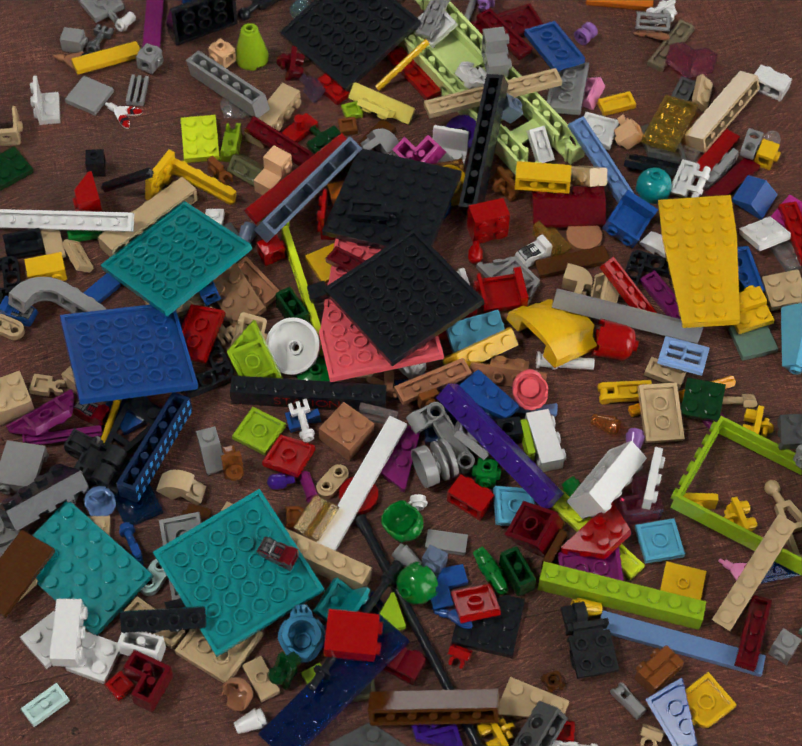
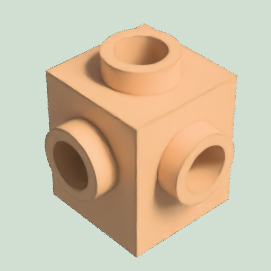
[208,38,236,68]

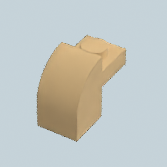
[562,263,593,296]
[156,470,207,505]

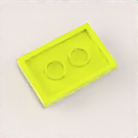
[181,115,220,163]

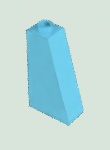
[781,303,802,375]

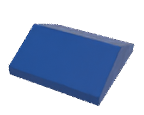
[732,175,778,220]

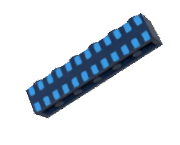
[116,392,193,503]

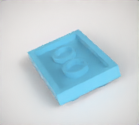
[445,309,505,353]

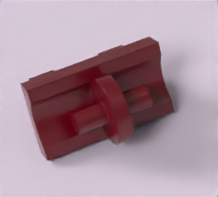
[276,46,305,81]

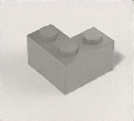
[481,27,512,77]

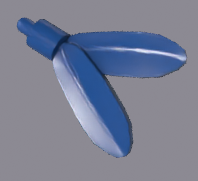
[435,609,472,629]

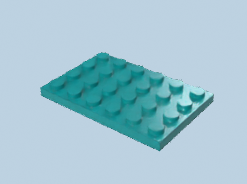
[32,502,154,636]

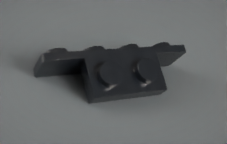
[120,606,206,633]

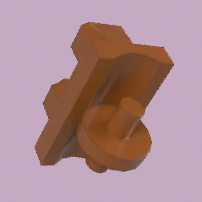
[491,166,522,201]
[221,445,244,481]

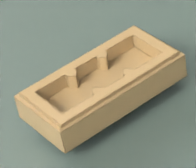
[62,239,94,273]
[242,656,280,703]

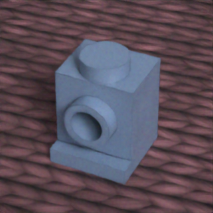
[422,545,448,578]

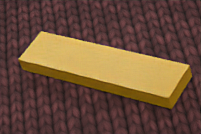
[71,41,140,75]

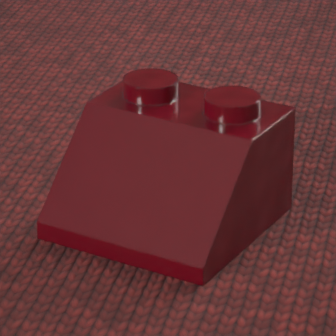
[504,501,565,557]

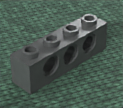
[512,701,568,746]

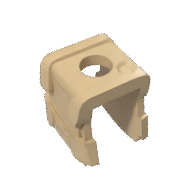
[0,106,23,147]
[231,312,267,345]

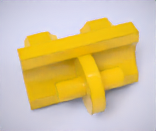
[743,405,774,437]
[724,497,758,531]
[477,719,515,746]

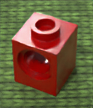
[257,234,287,266]

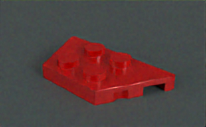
[561,502,631,559]

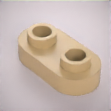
[0,314,25,340]
[316,464,349,499]

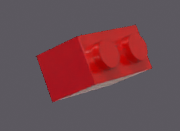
[447,474,494,521]

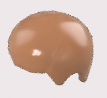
[222,677,253,712]

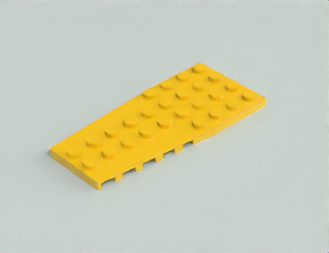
[658,195,740,328]

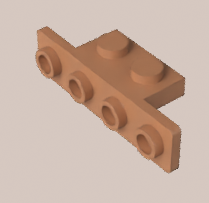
[470,356,547,387]

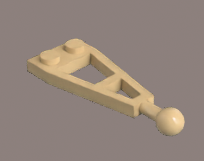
[764,480,802,558]

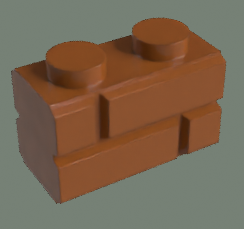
[635,645,684,695]

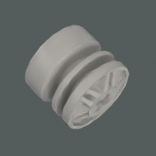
[411,438,459,488]

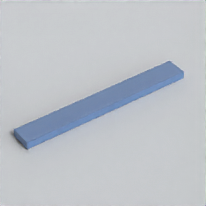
[600,610,766,677]

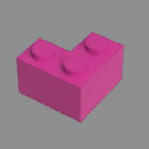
[392,135,447,165]

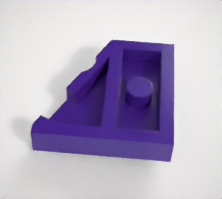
[411,724,463,746]

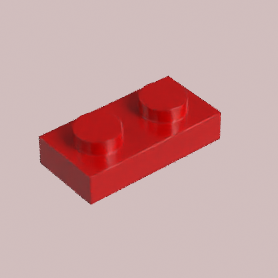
[314,73,350,105]

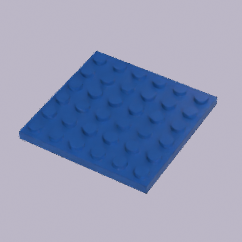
[60,305,198,405]

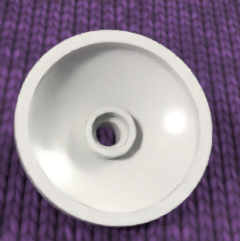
[266,318,320,375]

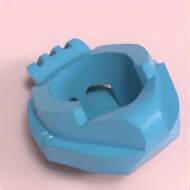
[278,605,326,663]

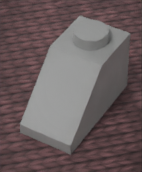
[196,426,223,476]

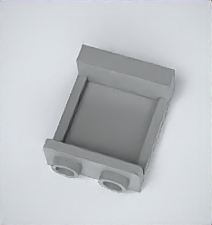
[0,440,49,494]

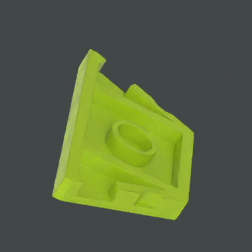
[227,320,283,378]

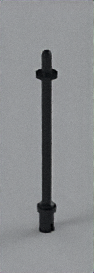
[308,560,405,691]

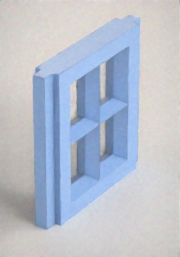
[657,336,710,376]

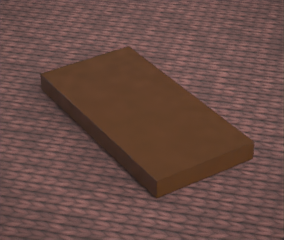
[0,530,55,618]

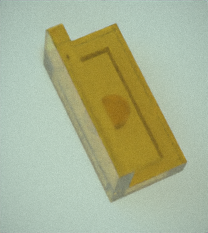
[532,221,571,257]
[294,495,340,541]

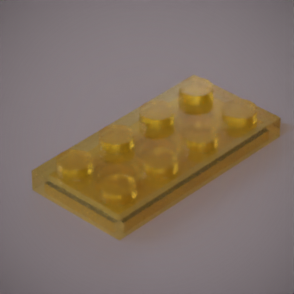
[641,95,699,153]

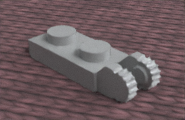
[703,148,739,191]

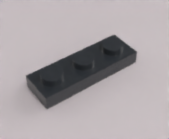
[624,153,679,176]

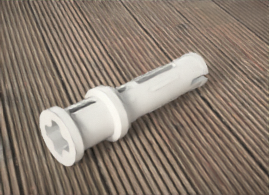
[536,351,595,371]

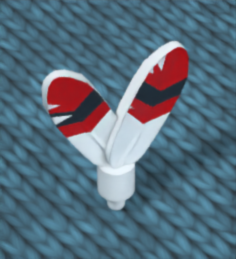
[105,102,142,129]

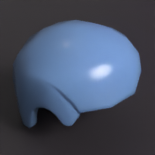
[84,486,116,516]

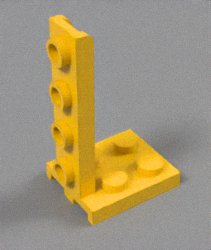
[145,149,236,205]

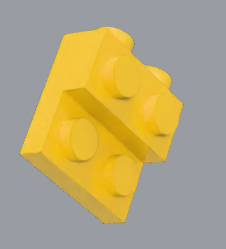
[734,285,774,335]

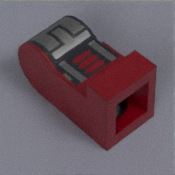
[73,399,110,430]
[257,537,299,571]

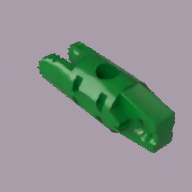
[473,546,508,595]

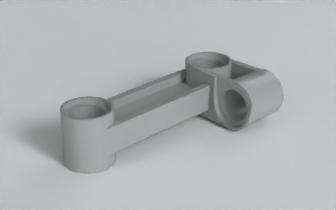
[406,402,475,474]

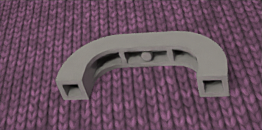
[8,277,107,314]

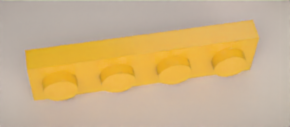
[442,327,518,368]

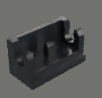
[3,228,45,259]

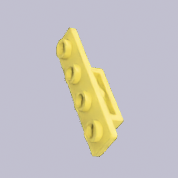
[348,82,415,124]

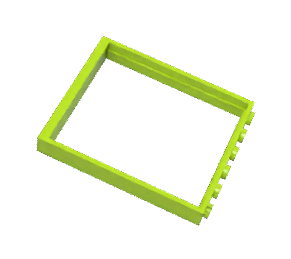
[670,416,802,575]

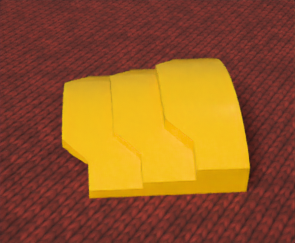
[506,299,597,368]

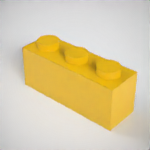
[515,161,571,194]

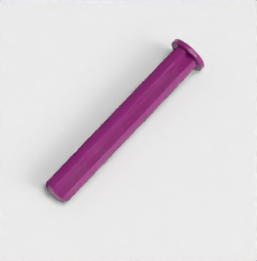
[22,425,102,445]

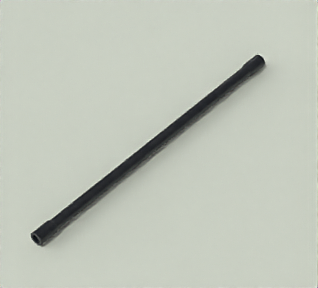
[355,514,486,746]

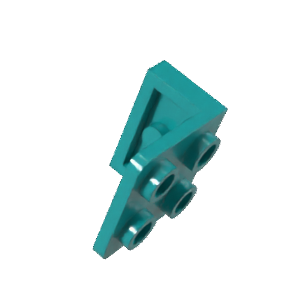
[313,577,370,622]

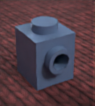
[502,93,523,124]

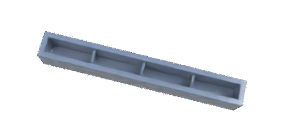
[254,136,362,243]

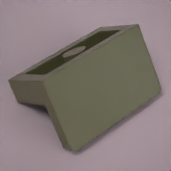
[227,154,264,186]

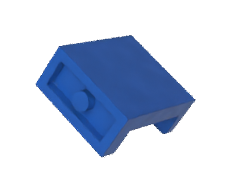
[602,190,658,248]

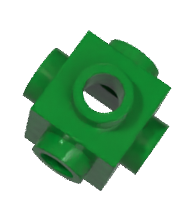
[472,458,501,489]

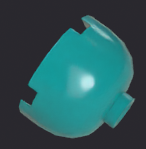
[635,167,672,204]

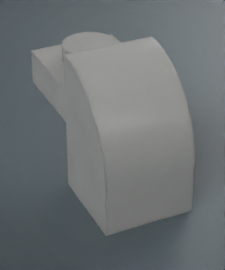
[360,129,399,155]

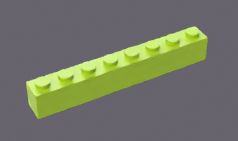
[538,562,706,630]

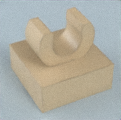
[640,723,664,746]

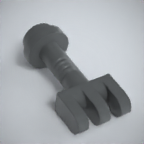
[86,24,114,54]

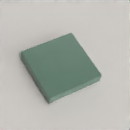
[728,325,778,361]

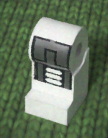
[515,234,552,268]

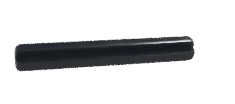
[101,167,154,193]

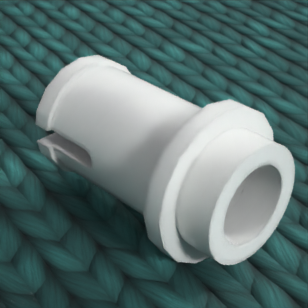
[115,11,136,31]

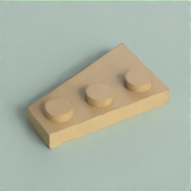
[499,677,570,719]

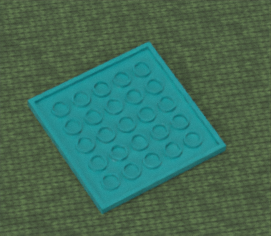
[101,201,252,316]
[153,489,325,657]

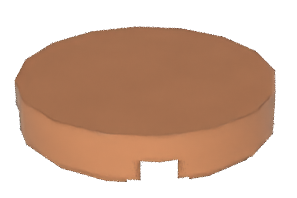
[566,226,602,251]

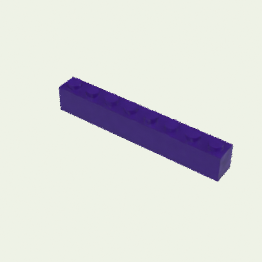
[436,383,564,508]

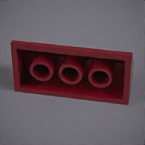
[530,186,606,228]

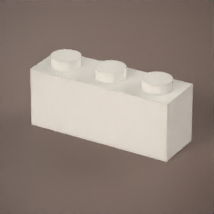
[525,409,566,472]
[49,599,88,667]

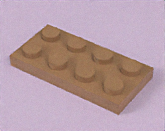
[212,263,267,328]

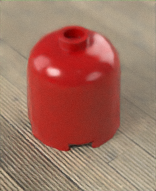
[592,318,639,361]

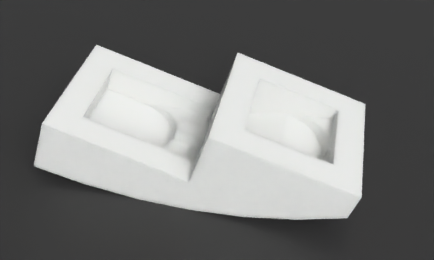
[639,231,666,258]

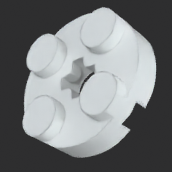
[455,61,487,89]

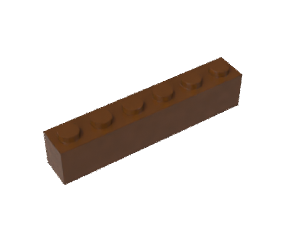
[368,689,500,726]

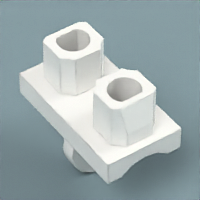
[646,0,677,27]

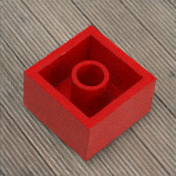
[467,198,510,243]

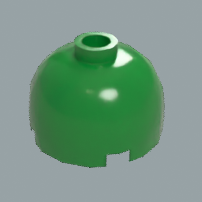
[396,562,438,605]

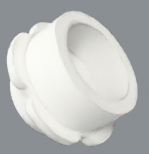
[408,494,428,511]

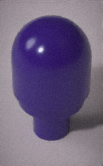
[267,473,295,490]

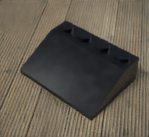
[166,0,238,46]

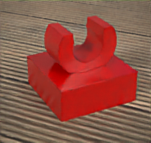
[448,644,473,669]

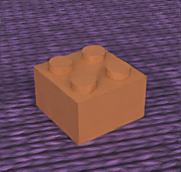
[319,402,374,461]

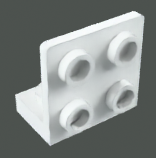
[30,76,60,125]
[433,125,469,170]

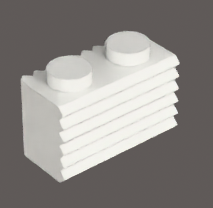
[755,65,792,101]
[117,632,166,662]

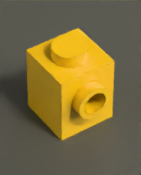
[754,139,781,170]

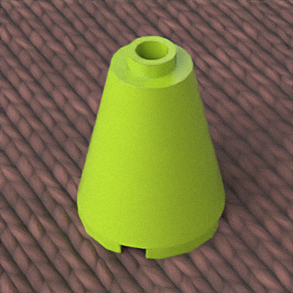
[235,23,269,71]

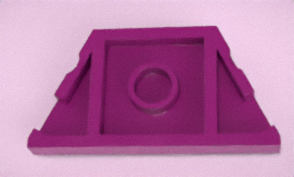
[6,389,75,436]
[380,426,421,493]

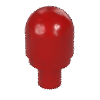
[468,241,483,264]

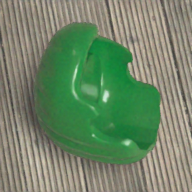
[381,500,424,542]

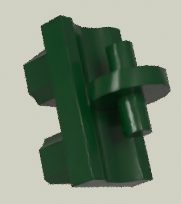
[268,651,302,690]

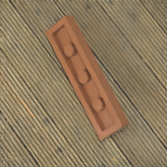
[394,358,472,405]

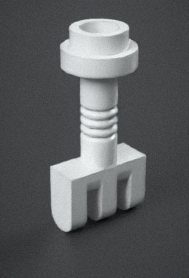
[288,398,315,442]

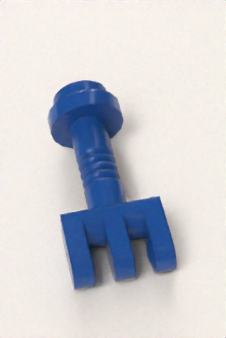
[119,522,144,565]

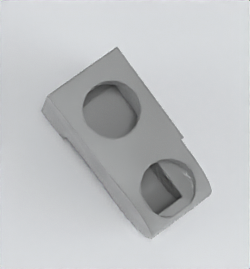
[739,128,764,160]

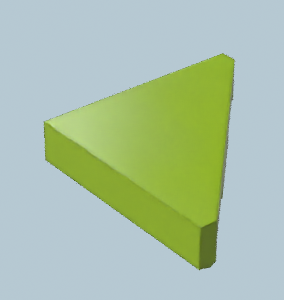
[378,592,406,637]

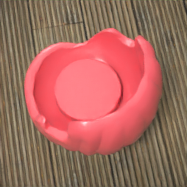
[512,369,548,411]

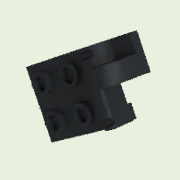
[64,428,132,495]
[561,601,619,679]

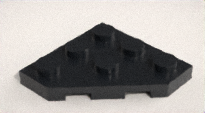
[451,595,525,658]

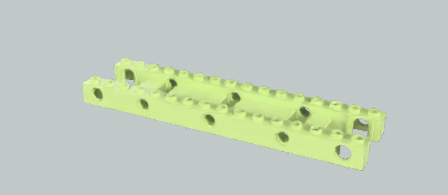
[397,0,585,175]

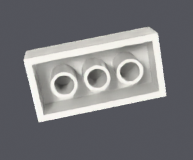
[567,441,647,519]

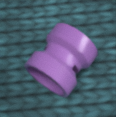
[574,22,598,45]

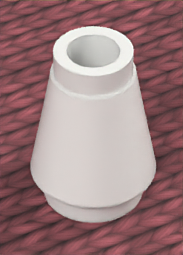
[234,708,267,734]

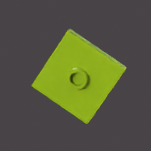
[232,407,286,456]

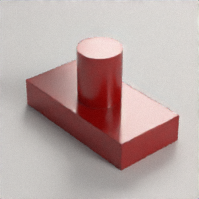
[281,113,318,143]

